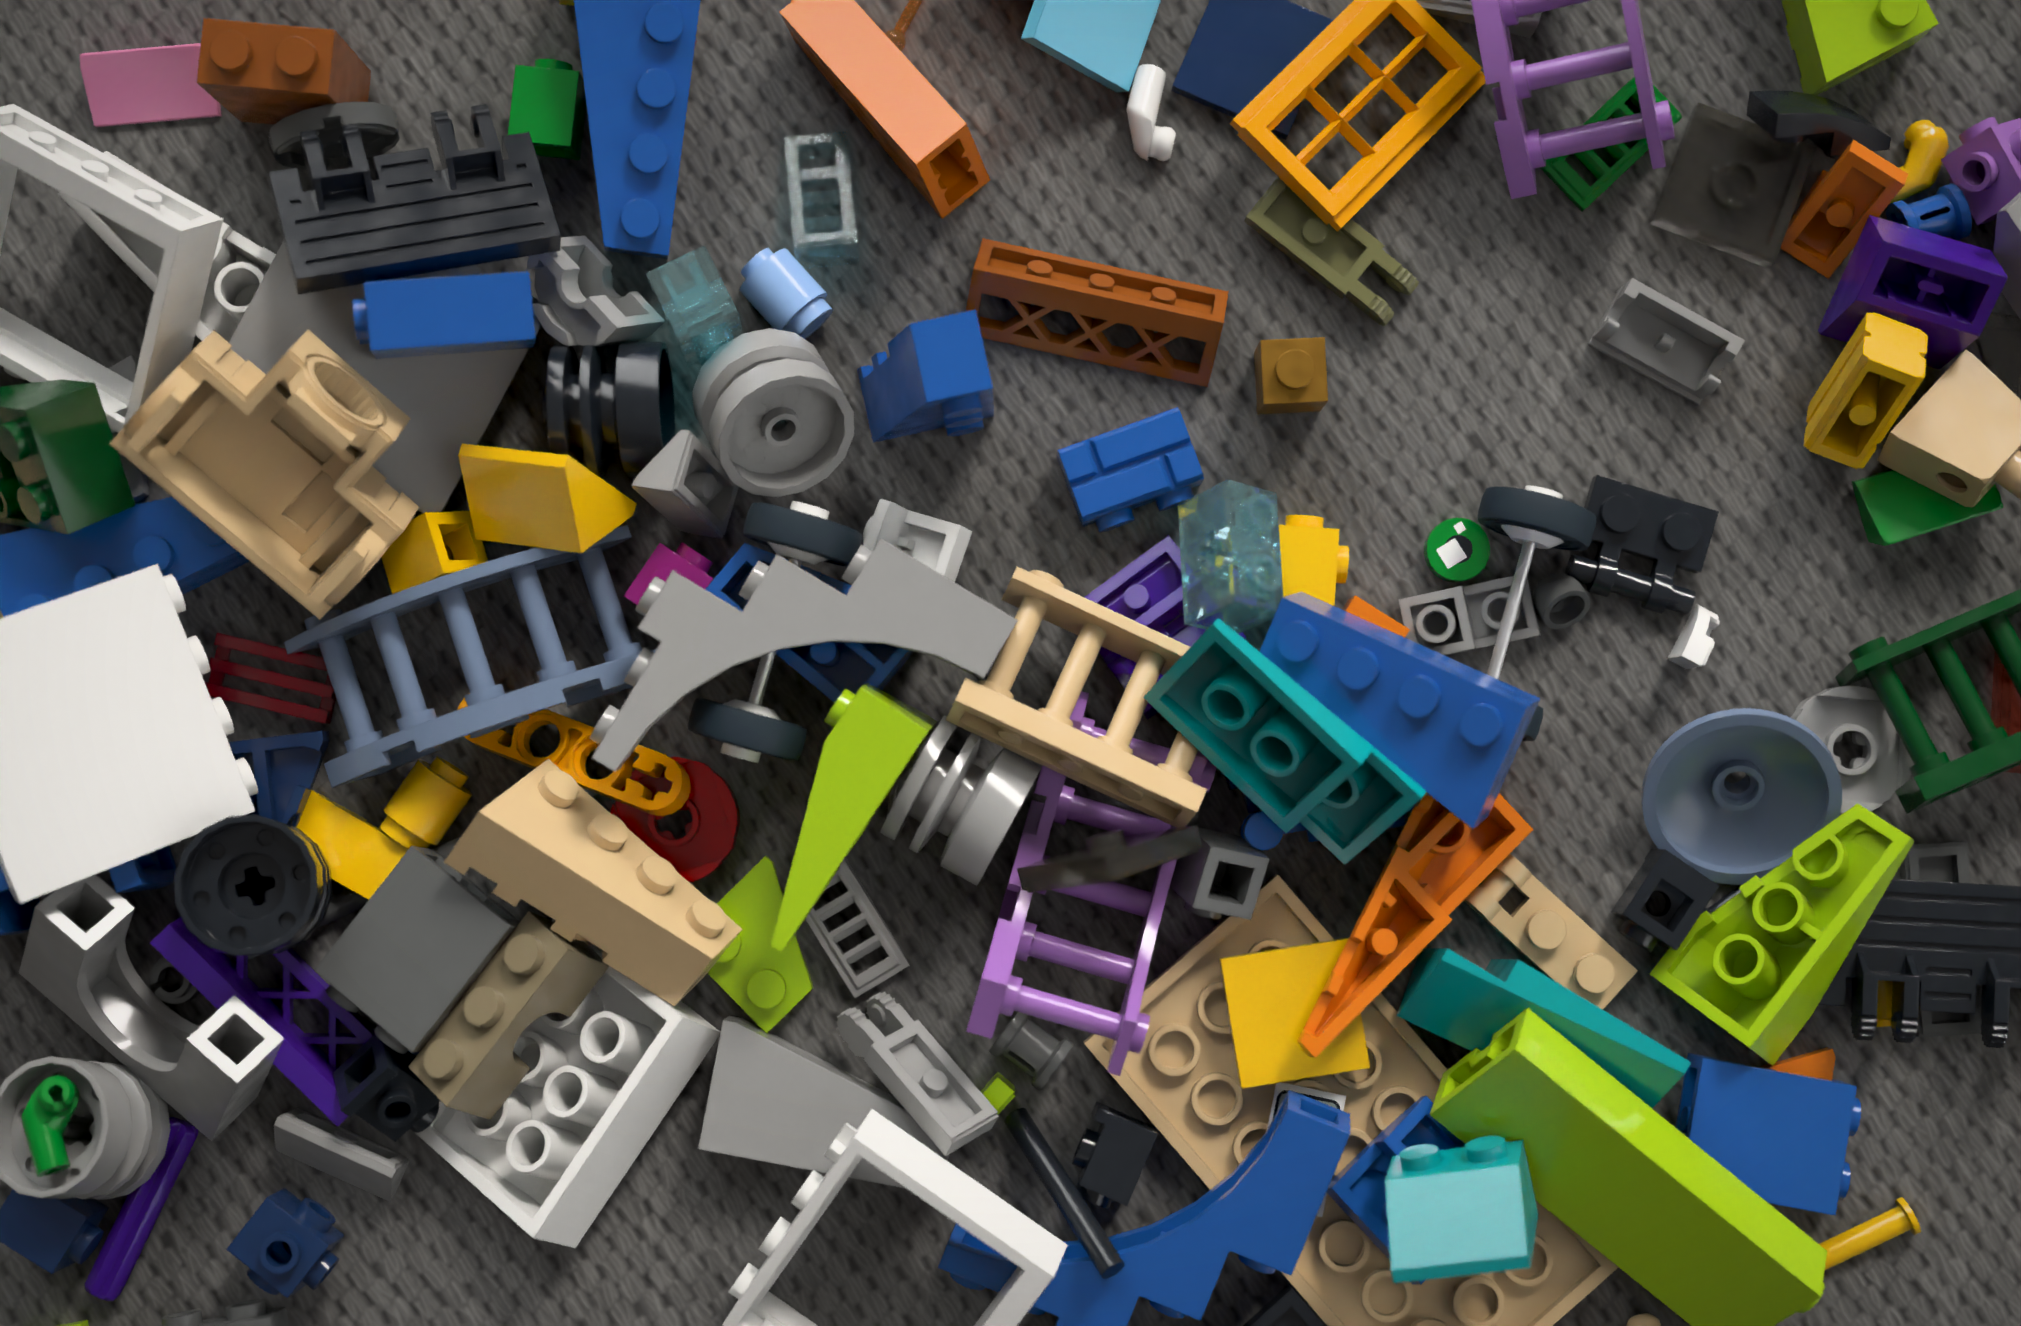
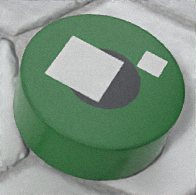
[1424,518,1490,582]

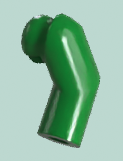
[21,1075,79,1177]

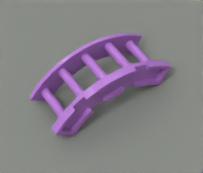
[1471,0,1675,199]
[966,691,1217,1076]

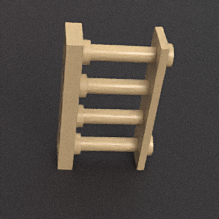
[946,566,1207,830]

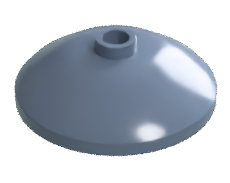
[1641,708,1842,885]

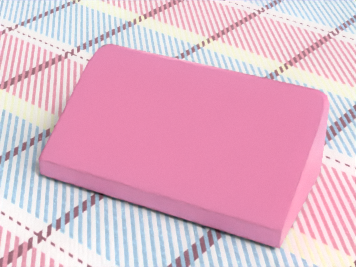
[79,43,221,127]

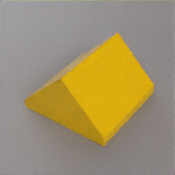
[458,444,637,553]

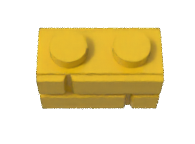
[1803,312,1928,469]

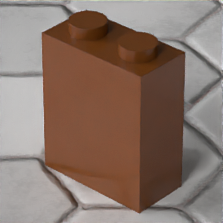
[197,18,371,125]

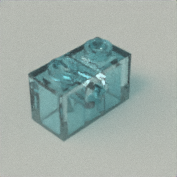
[645,245,743,369]
[1178,479,1283,634]

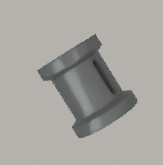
[989,1012,1074,1091]

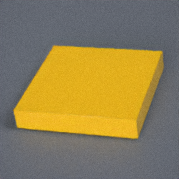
[1219,938,1370,1088]

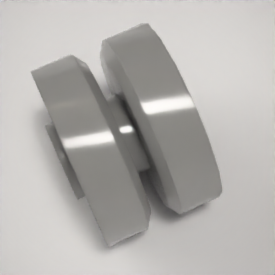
[692,328,854,497]

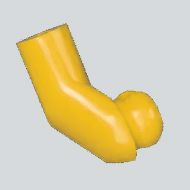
[1886,120,1949,208]

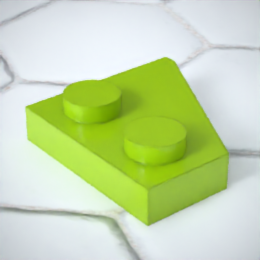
[708,855,814,1033]

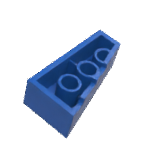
[0,497,250,617]
[1260,592,1540,829]

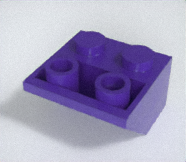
[1818,215,2008,370]

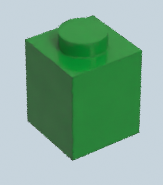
[508,59,586,160]

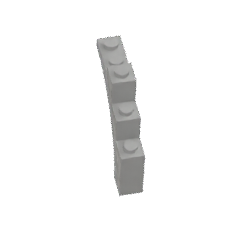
[589,538,1018,771]

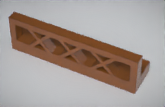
[966,238,1229,387]

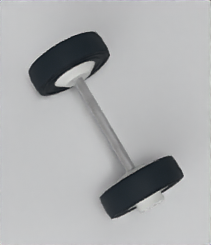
[1477,485,1596,741]
[687,501,862,763]

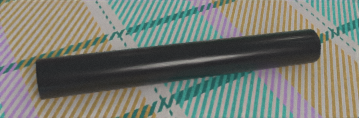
[1004,1108,1125,1279]

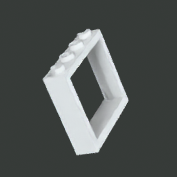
[0,104,223,433]
[722,1109,1067,1326]

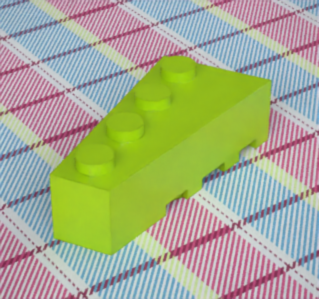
[1781,0,1939,96]

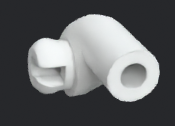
[1126,64,1176,161]

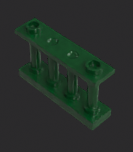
[1835,580,2021,814]

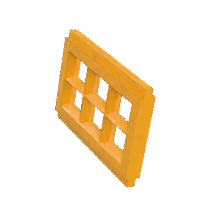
[1230,0,1486,232]

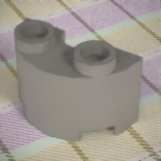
[527,235,665,347]

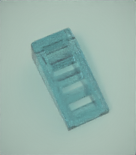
[784,131,859,269]

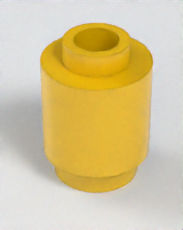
[379,756,472,849]

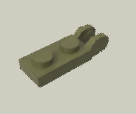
[1244,177,1419,326]

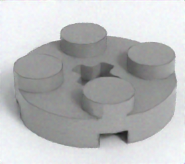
[1790,686,1914,814]

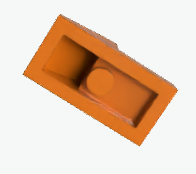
[1775,140,1908,279]

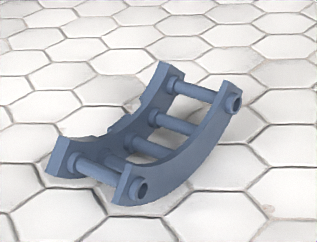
[284,525,657,788]

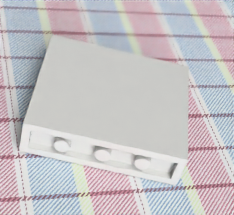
[0,564,258,904]

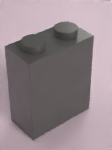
[314,846,520,1054]

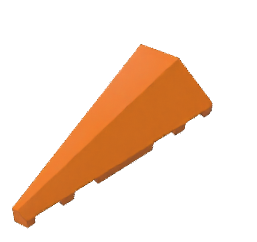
[1297,792,1533,1058]

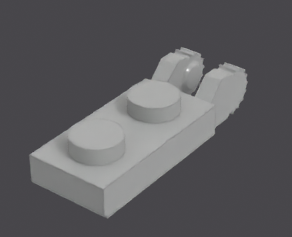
[836,992,999,1156]

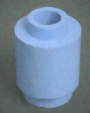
[740,248,833,339]

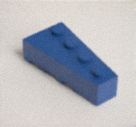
[574,0,701,259]

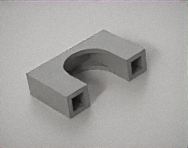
[19,874,284,1141]

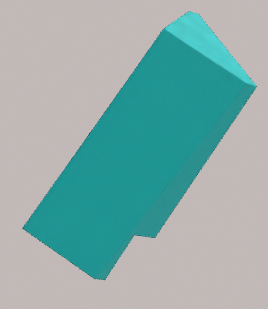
[1143,618,1427,865]
[1396,948,1691,1109]

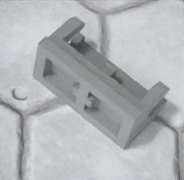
[1588,278,1745,405]

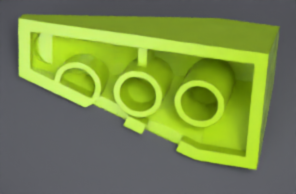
[770,683,937,953]
[1650,803,1914,1066]

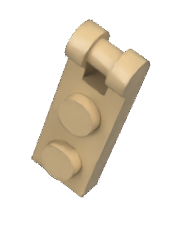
[1463,854,1638,1010]

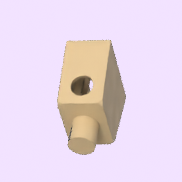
[1877,350,2021,507]

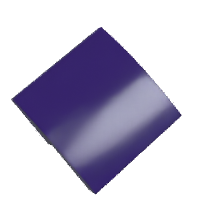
[1084,535,1248,720]

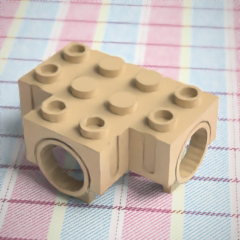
[109,329,419,620]

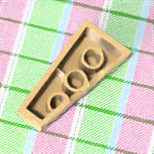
[444,759,742,1006]

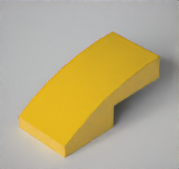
[297,790,409,900]

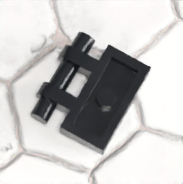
[1565,475,1719,615]

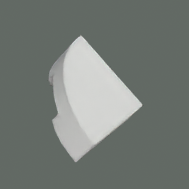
[1667,604,1720,669]

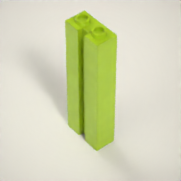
[1430,1008,1827,1326]

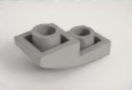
[1398,576,1541,655]

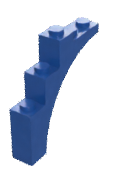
[938,1090,1351,1326]

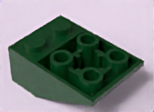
[0,379,136,534]

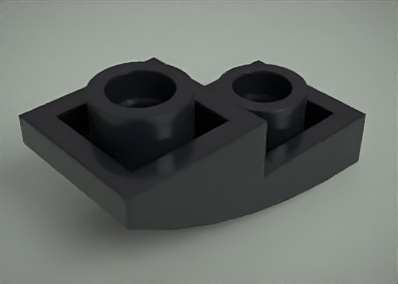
[1746,90,1891,160]

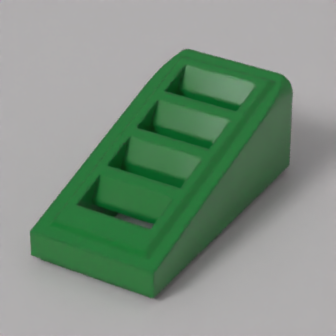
[1540,76,1682,212]

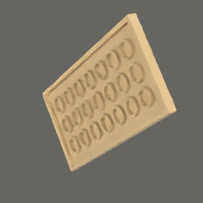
[1083,874,1619,1326]

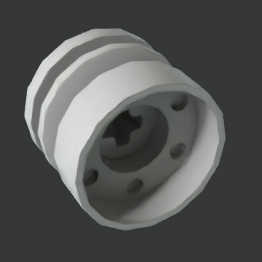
[880,715,1041,886]
[0,1056,170,1200]

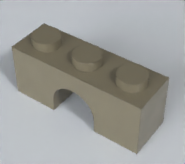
[408,911,609,1120]

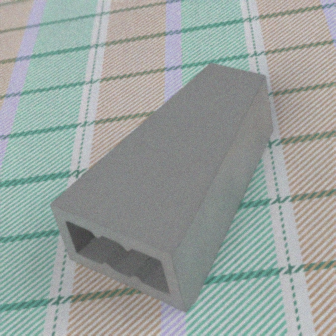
[698,1016,949,1189]

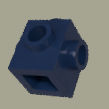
[226,1188,345,1298]

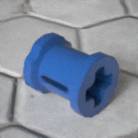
[1886,183,1972,240]

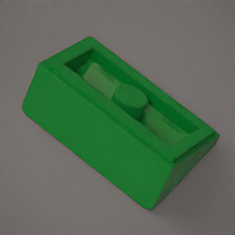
[1852,469,2004,546]

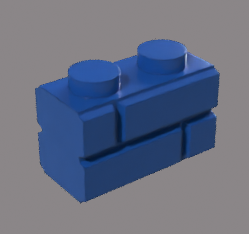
[1056,407,1204,533]

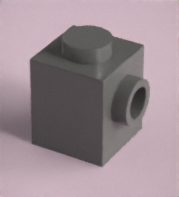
[1170,825,1269,920]

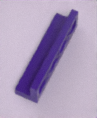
[150,916,375,1127]

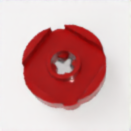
[610,757,740,883]

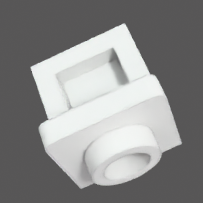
[863,499,972,582]

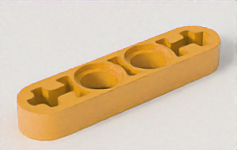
[457,697,691,816]

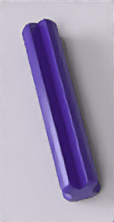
[84,1117,198,1301]

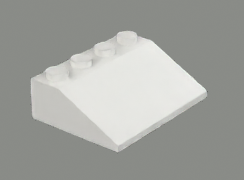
[416,919,721,1248]

